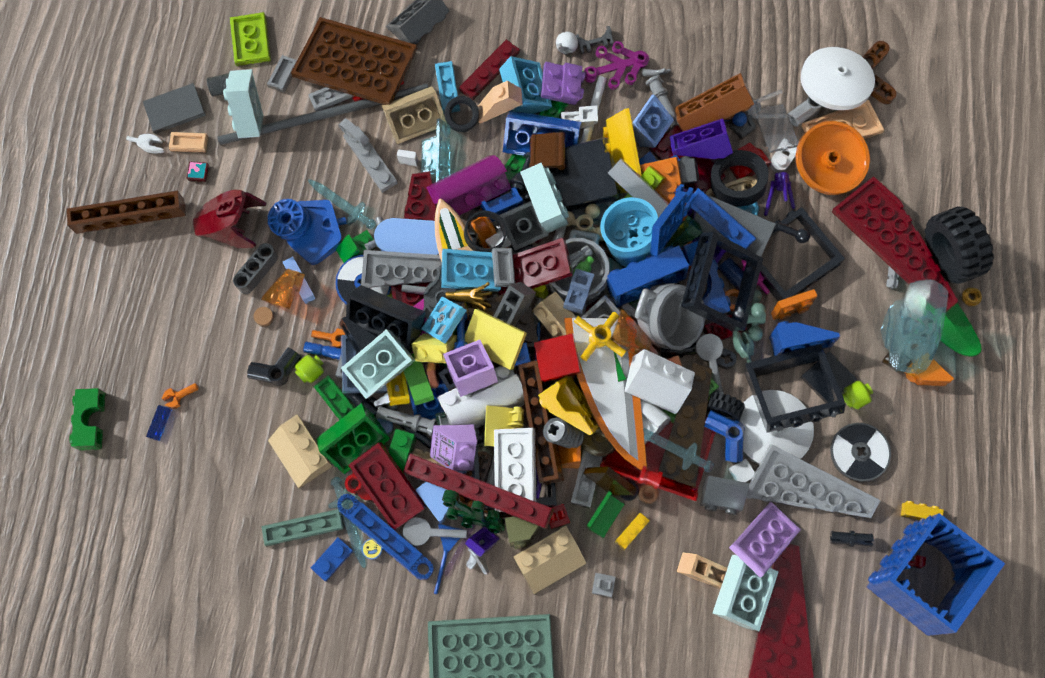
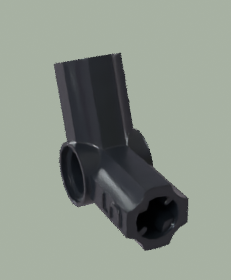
[247,347,302,386]

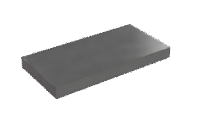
[690,195,776,257]

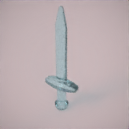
[308,179,376,229]
[643,427,714,472]
[328,477,366,568]

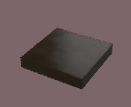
[583,467,637,495]

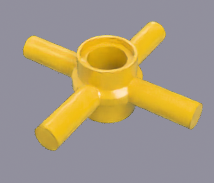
[574,312,626,361]

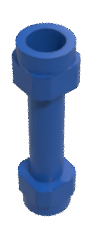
[454,312,468,350]

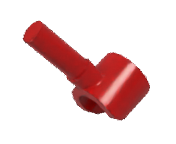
[908,555,926,569]

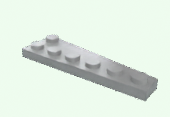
[361,250,442,288]

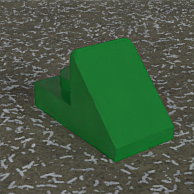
[336,230,377,263]

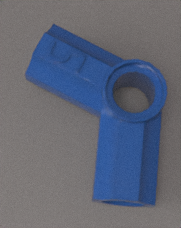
[704,410,745,462]

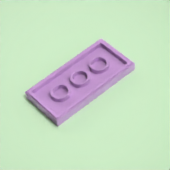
[729,502,801,578]

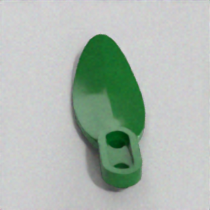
[918,294,982,357]

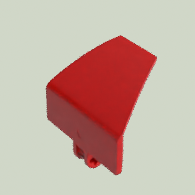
[600,415,716,501]

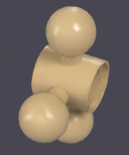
[566,204,604,242]

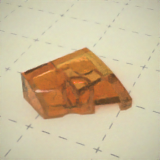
[261,269,305,309]
[611,309,651,355]

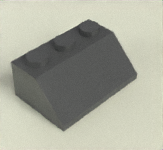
[386,0,450,44]

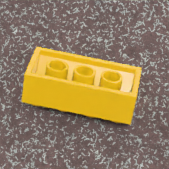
[603,108,642,193]

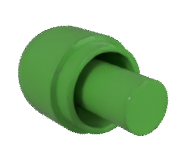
[573,256,594,275]

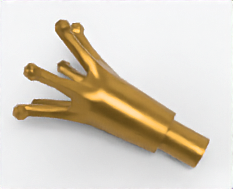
[446,282,492,310]

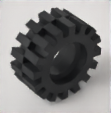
[707,392,745,421]

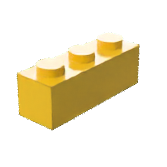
[901,501,944,520]
[615,513,649,550]

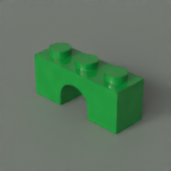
[69,388,106,450]

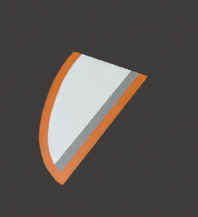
[564,318,647,470]

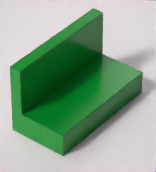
[586,491,625,539]

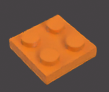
[771,289,817,320]

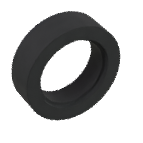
[711,150,769,207]

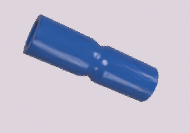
[303,341,341,360]

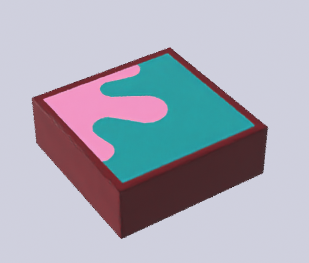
[186,161,209,182]

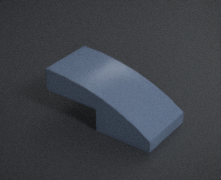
[563,269,594,314]

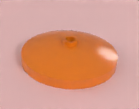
[796,121,870,195]

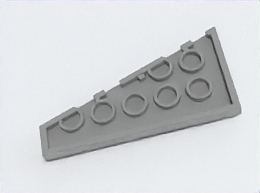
[746,444,881,518]

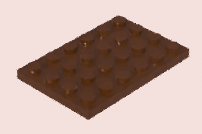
[291,17,417,105]

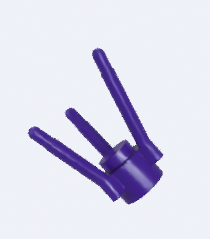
[764,172,795,216]

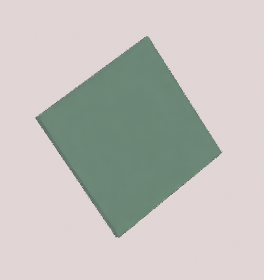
[428,614,554,678]

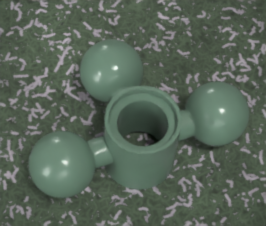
[747,289,766,341]

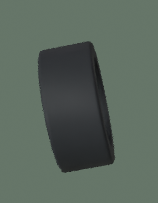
[445,96,479,132]

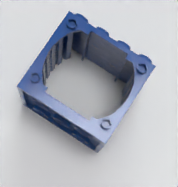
[866,513,1005,636]

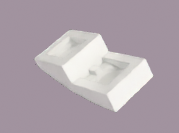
[561,106,598,129]

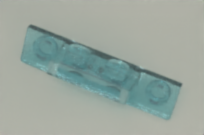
[421,118,451,182]

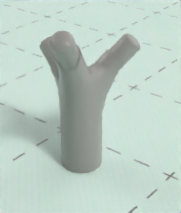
[642,68,671,83]

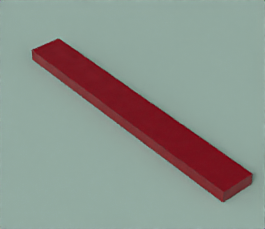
[403,454,554,529]

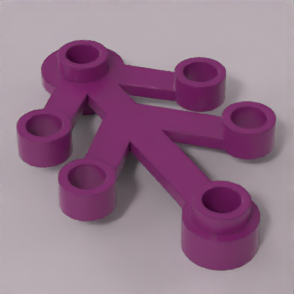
[584,41,649,90]

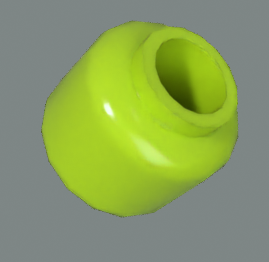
[295,355,324,383]
[842,381,873,409]

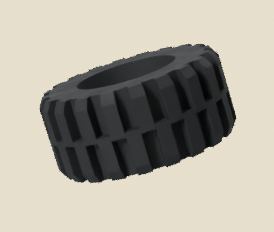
[925,206,994,284]

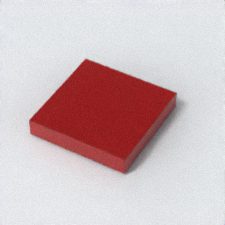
[534,333,581,382]

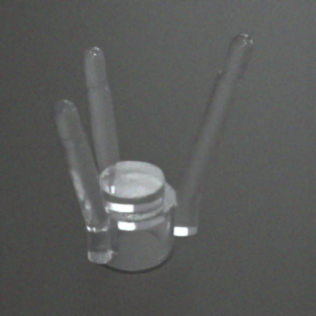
[744,90,789,119]

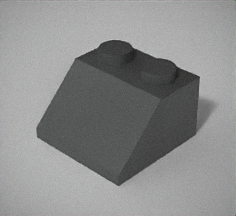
[499,201,548,251]
[700,476,749,515]

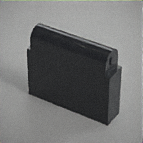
[549,138,620,212]

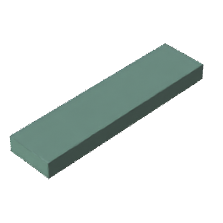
[261,509,344,547]

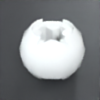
[556,31,578,54]

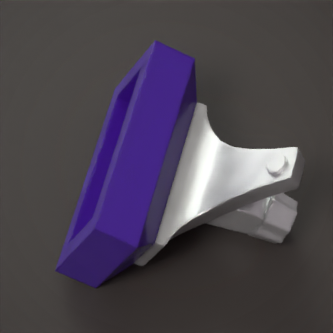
[465,527,500,574]

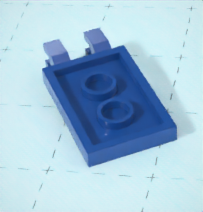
[650,184,693,257]

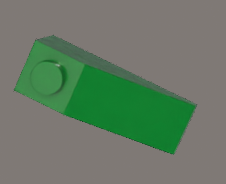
[389,429,417,475]

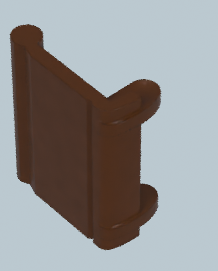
[529,132,565,170]

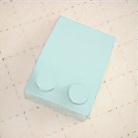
[341,329,416,399]

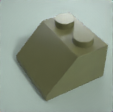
[505,516,541,549]

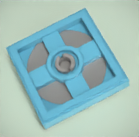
[421,297,467,344]

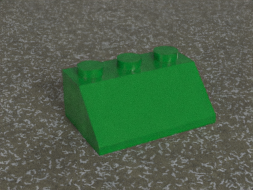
[316,403,390,475]

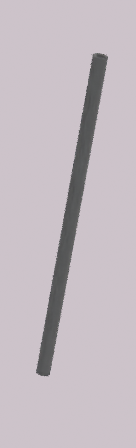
[217,84,428,145]

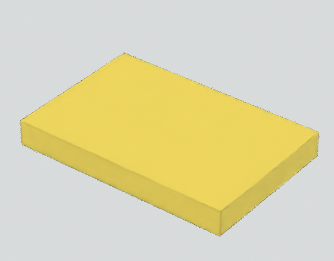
[465,309,527,370]

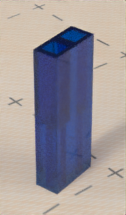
[146,405,172,441]

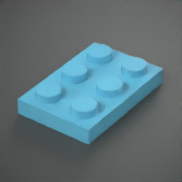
[441,249,501,292]

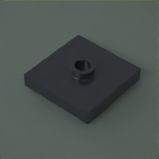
[801,351,857,403]

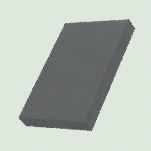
[143,83,206,134]

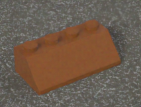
[675,73,754,132]

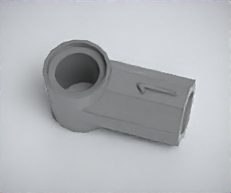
[787,97,822,127]

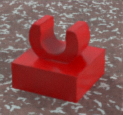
[549,504,570,530]

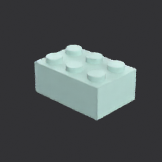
[223,69,264,138]
[520,163,569,233]
[713,555,778,631]

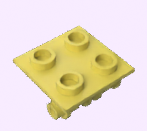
[484,405,524,447]

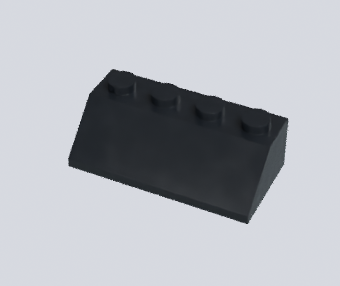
[346,285,425,353]

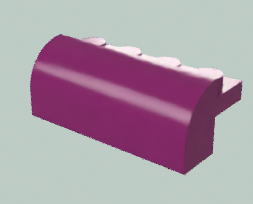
[426,155,511,216]

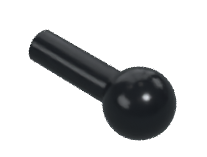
[775,222,810,243]

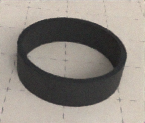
[464,211,507,252]

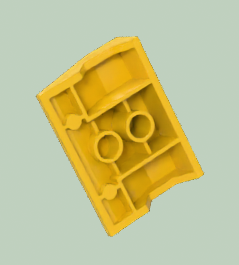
[538,374,599,435]

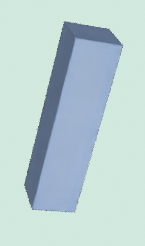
[283,256,316,304]

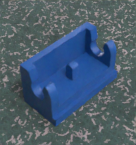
[480,187,523,222]

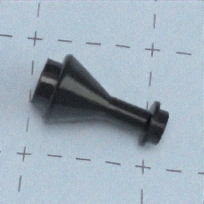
[509,152,530,194]

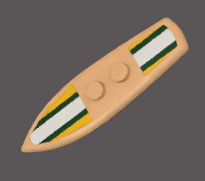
[435,198,487,321]

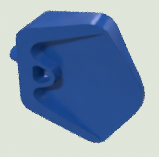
[287,200,347,265]

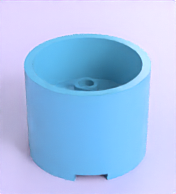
[600,197,664,267]

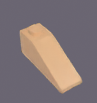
[477,81,523,124]
[677,553,727,589]

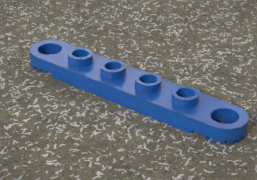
[337,494,433,580]

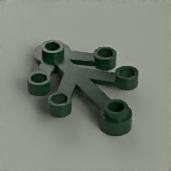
[442,490,505,534]

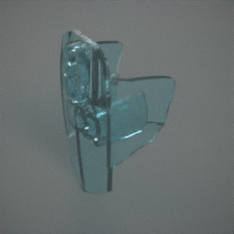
[881,280,948,374]

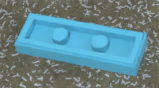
[435,61,460,114]

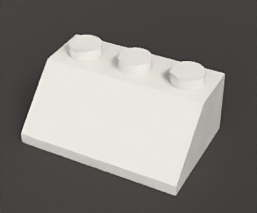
[625,349,695,414]

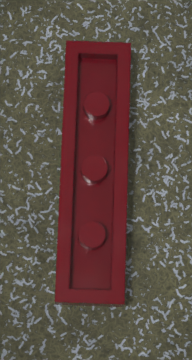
[459,39,520,100]

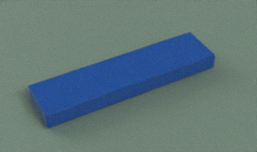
[686,188,757,249]

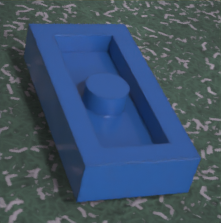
[311,537,353,582]

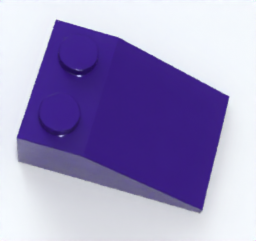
[670,119,733,159]

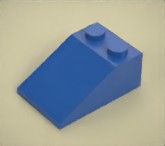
[769,321,840,356]

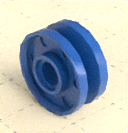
[268,199,310,241]

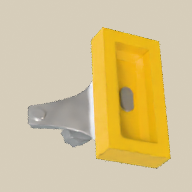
[374,372,410,410]

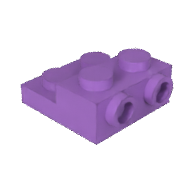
[541,62,585,105]

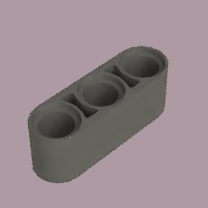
[233,243,278,294]

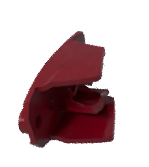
[193,190,267,248]

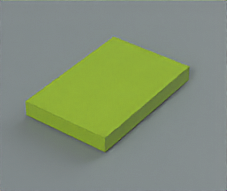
[230,12,271,66]

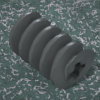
[543,418,584,448]

